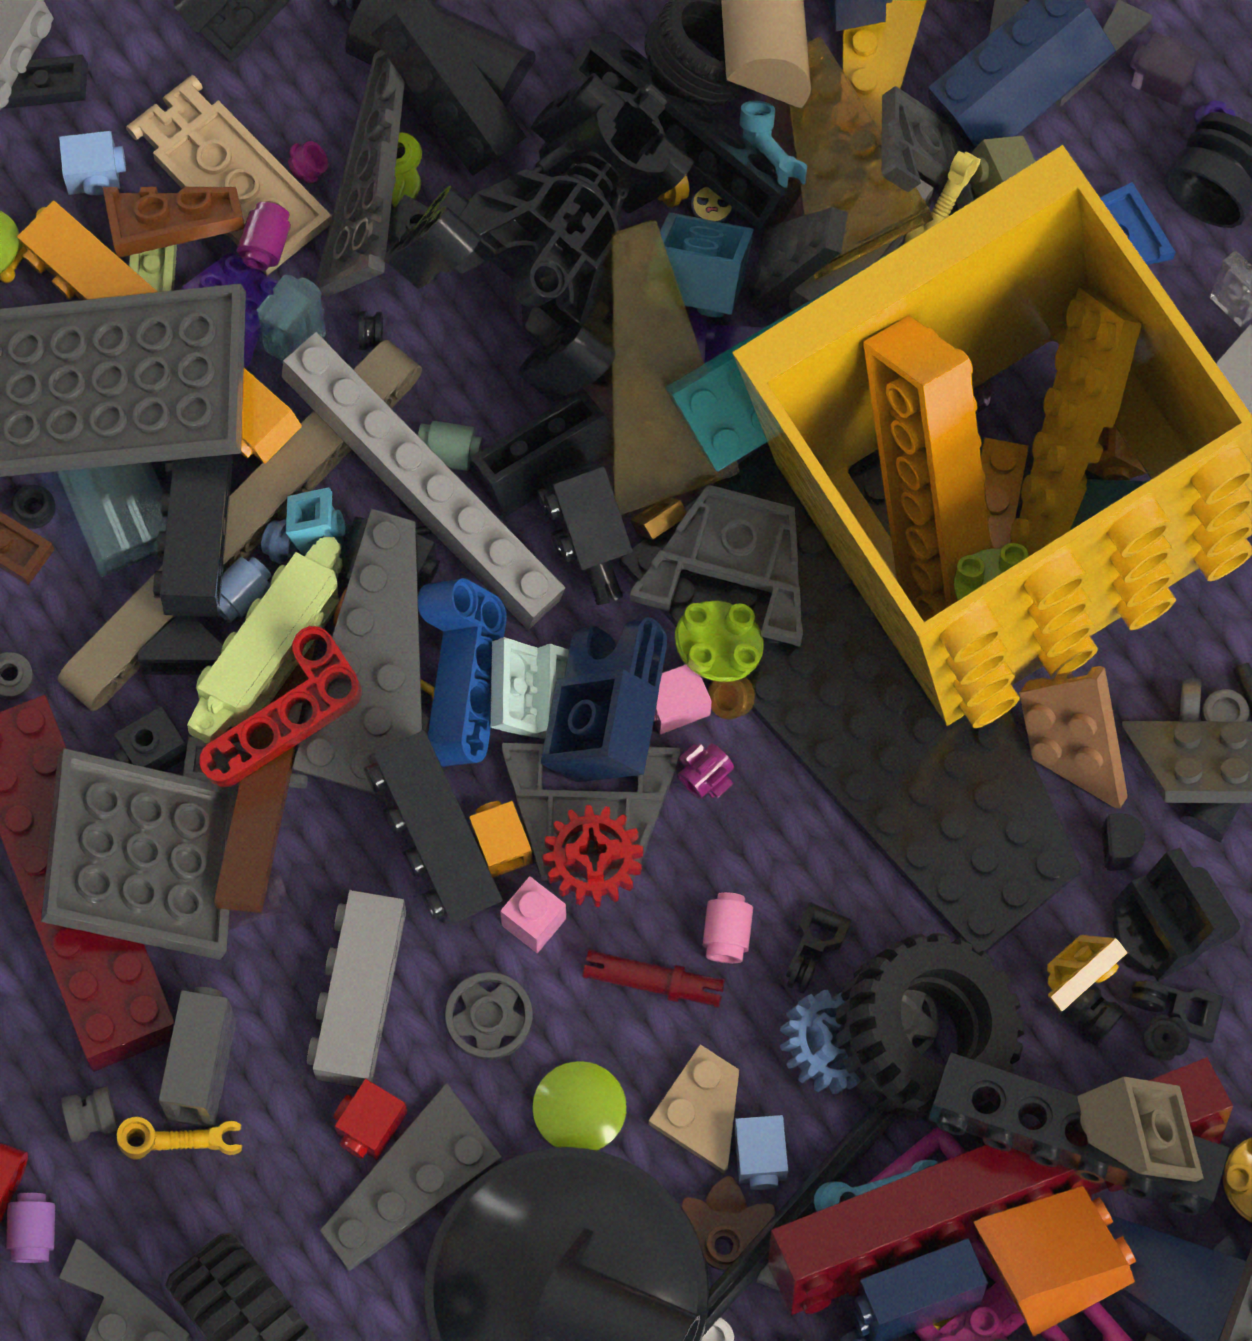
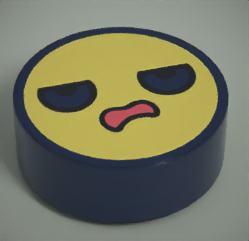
[691,185,734,224]

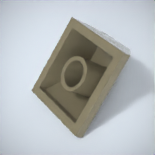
[1077,1077,1204,1182]

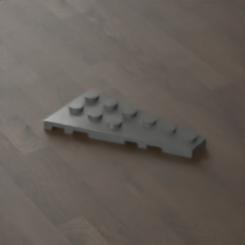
[292,509,422,797]

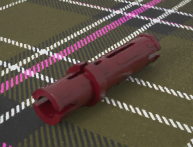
[583,949,725,1008]

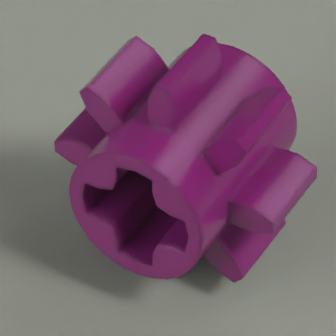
[678,743,734,799]

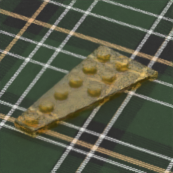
[789,36,933,280]
[612,219,740,515]

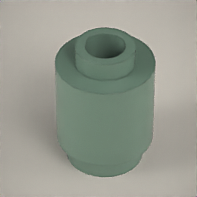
[418,421,482,471]

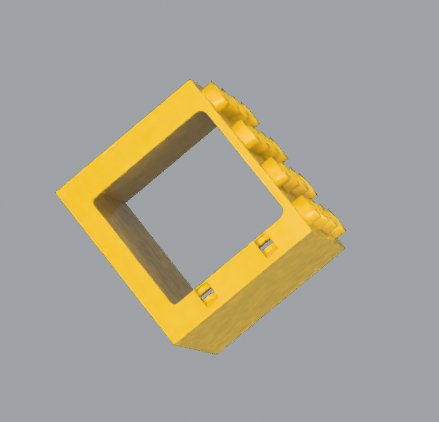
[732,145,1252,728]

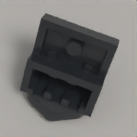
[1111,847,1240,981]

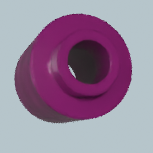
[237,202,291,271]

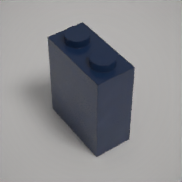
[851,1238,988,1341]

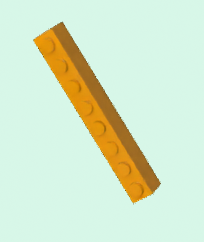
[17,200,302,464]

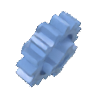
[780,990,861,1094]

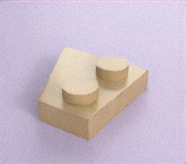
[648,1044,739,1174]

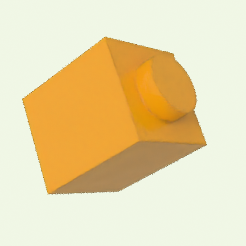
[469,801,533,878]

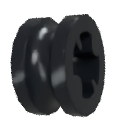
[359,311,383,350]

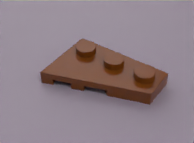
[103,187,245,258]

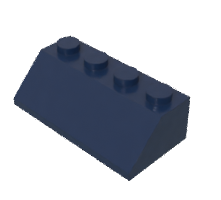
[928,0,1116,150]

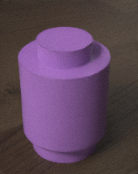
[6,1193,55,1263]

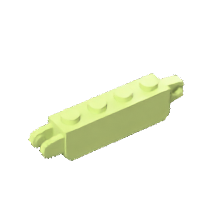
[187,536,343,744]

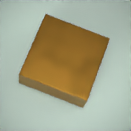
[630,496,687,540]

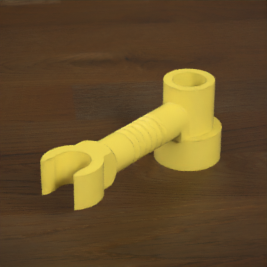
[904,151,981,243]

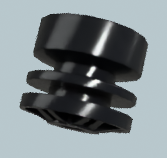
[1164,112,1252,228]

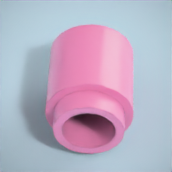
[702,892,753,964]

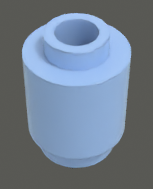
[219,557,272,623]

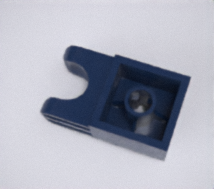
[540,617,667,782]

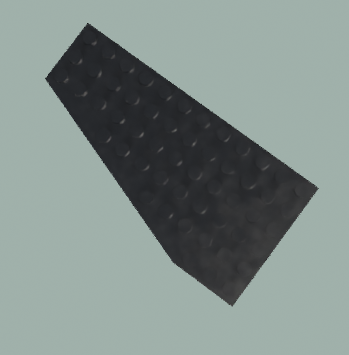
[620,442,1082,953]

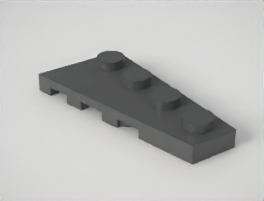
[320,1083,502,1272]

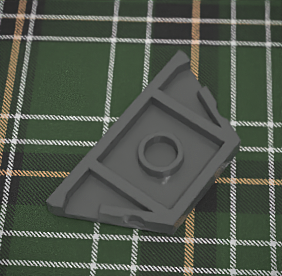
[1122,721,1252,803]

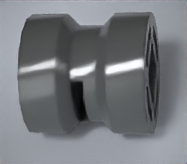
[61,1086,119,1143]

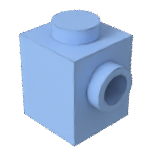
[59,131,126,195]

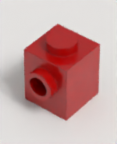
[333,1079,407,1160]

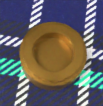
[708,677,755,720]

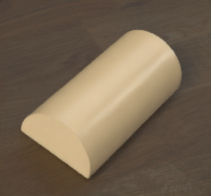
[721,0,811,108]

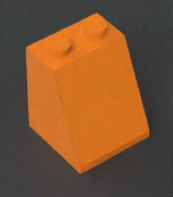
[974,1186,1136,1337]

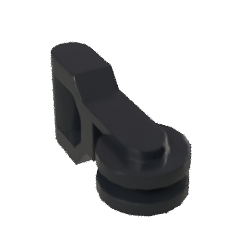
[786,902,852,994]
[1128,980,1224,1043]

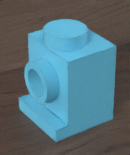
[286,487,345,556]

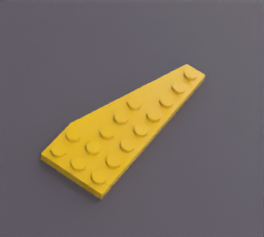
[1010,287,1142,556]

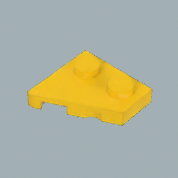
[1047,935,1127,1011]

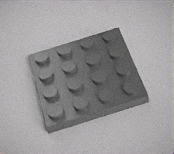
[41,749,238,960]

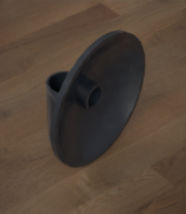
[424,1147,709,1341]

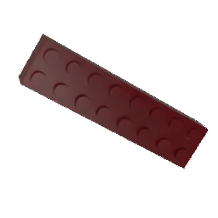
[0,695,175,1072]

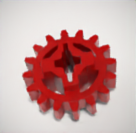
[543,805,643,907]

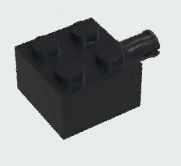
[536,459,633,605]

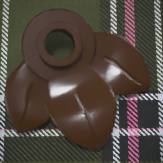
[682,1176,775,1270]

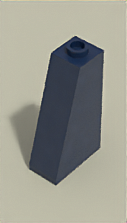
[1107,1215,1246,1341]

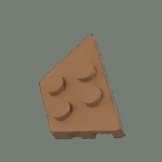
[1019,666,1128,809]

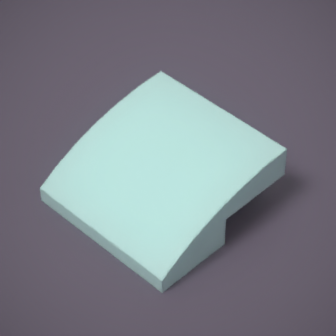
[491,637,569,739]

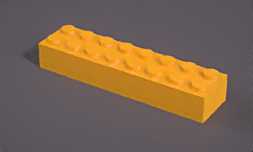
[863,315,994,622]

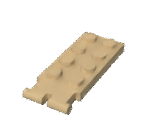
[126,75,332,276]

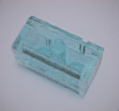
[257,275,326,362]

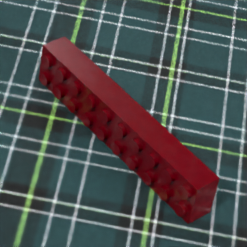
[768,1057,1233,1316]

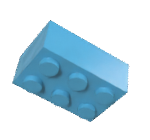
[644,212,754,317]

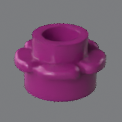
[288,141,328,183]

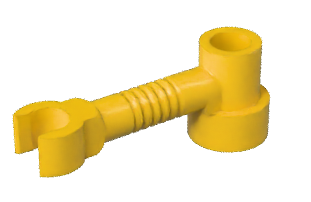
[117,1117,242,1160]

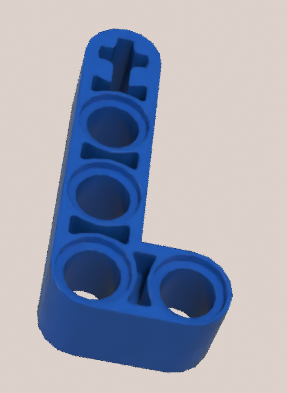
[418,578,506,767]

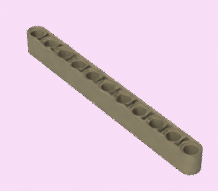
[58,340,422,712]

